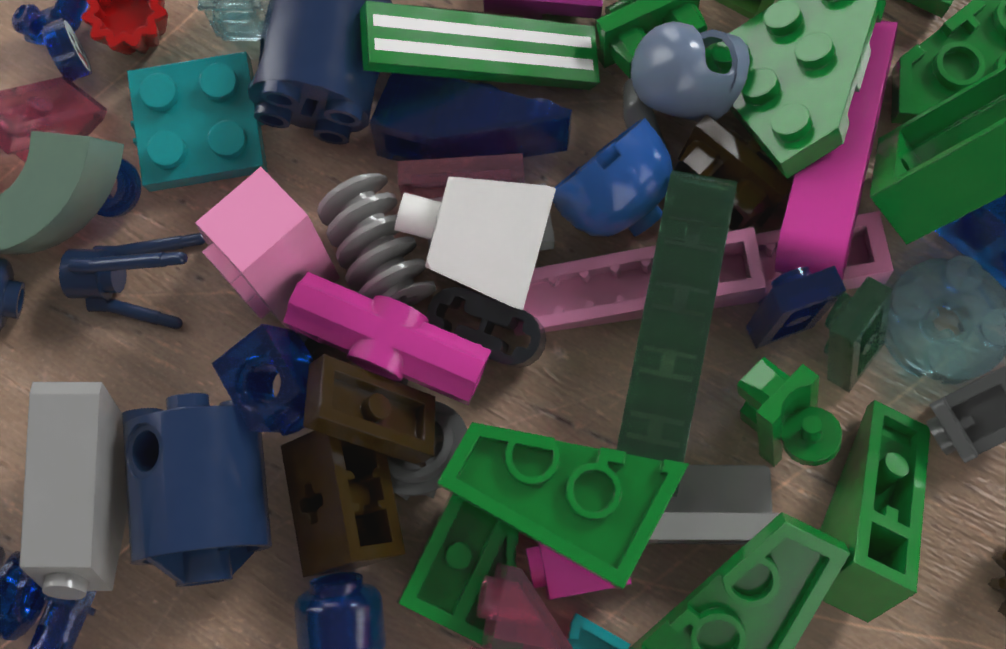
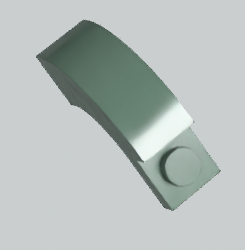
[0,131,124,255]

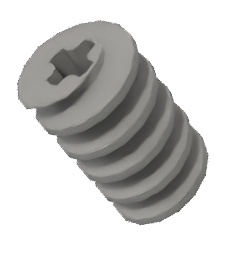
[317,173,436,306]

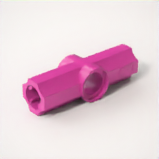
[283,271,491,405]

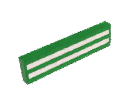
[360,0,600,90]

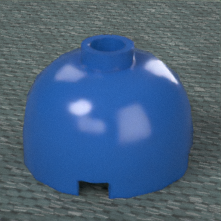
[553,117,674,237]

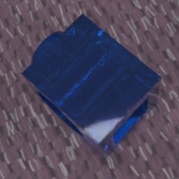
[211,324,314,436]

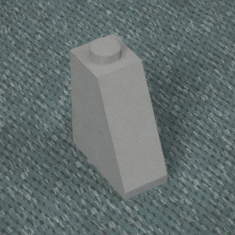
[20,382,128,600]

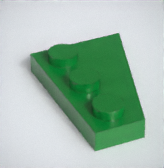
[437,422,689,590]

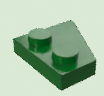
[397,493,519,649]

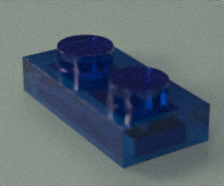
[746,265,846,349]

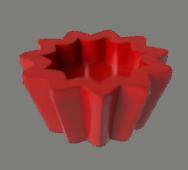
[81,0,168,55]

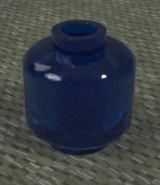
[294,572,386,649]

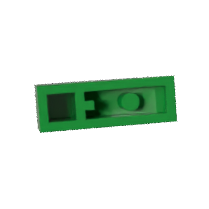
[820,400,930,623]

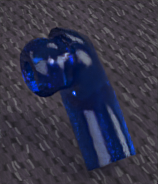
[12,0,89,46]

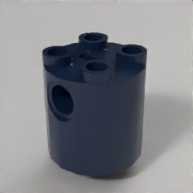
[248,0,392,145]
[122,393,272,587]

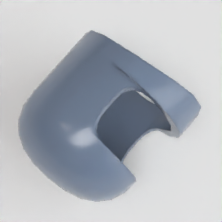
[631,21,750,122]

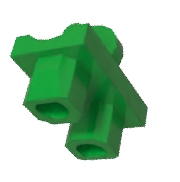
[596,0,708,78]
[737,357,842,467]

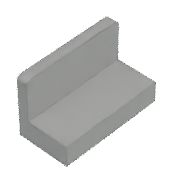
[647,465,780,545]

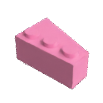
[195,167,340,326]

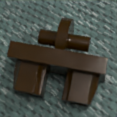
[672,115,793,231]

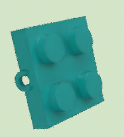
[127,51,268,192]

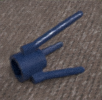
[59,233,205,329]

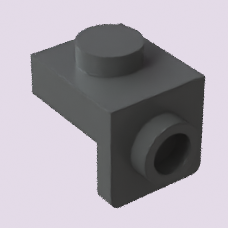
[926,366,1006,463]

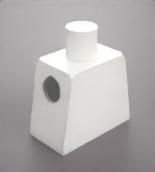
[394,176,556,310]

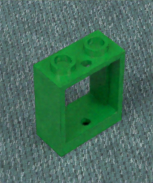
[869,64,1006,245]

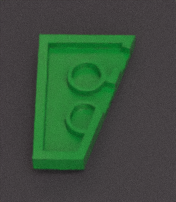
[629,512,850,649]

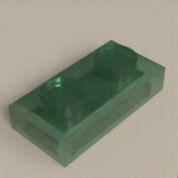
[824,276,893,393]

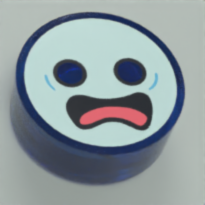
[41,17,92,82]

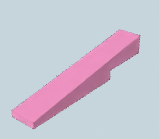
[514,211,894,336]

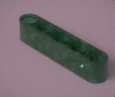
[616,170,737,498]

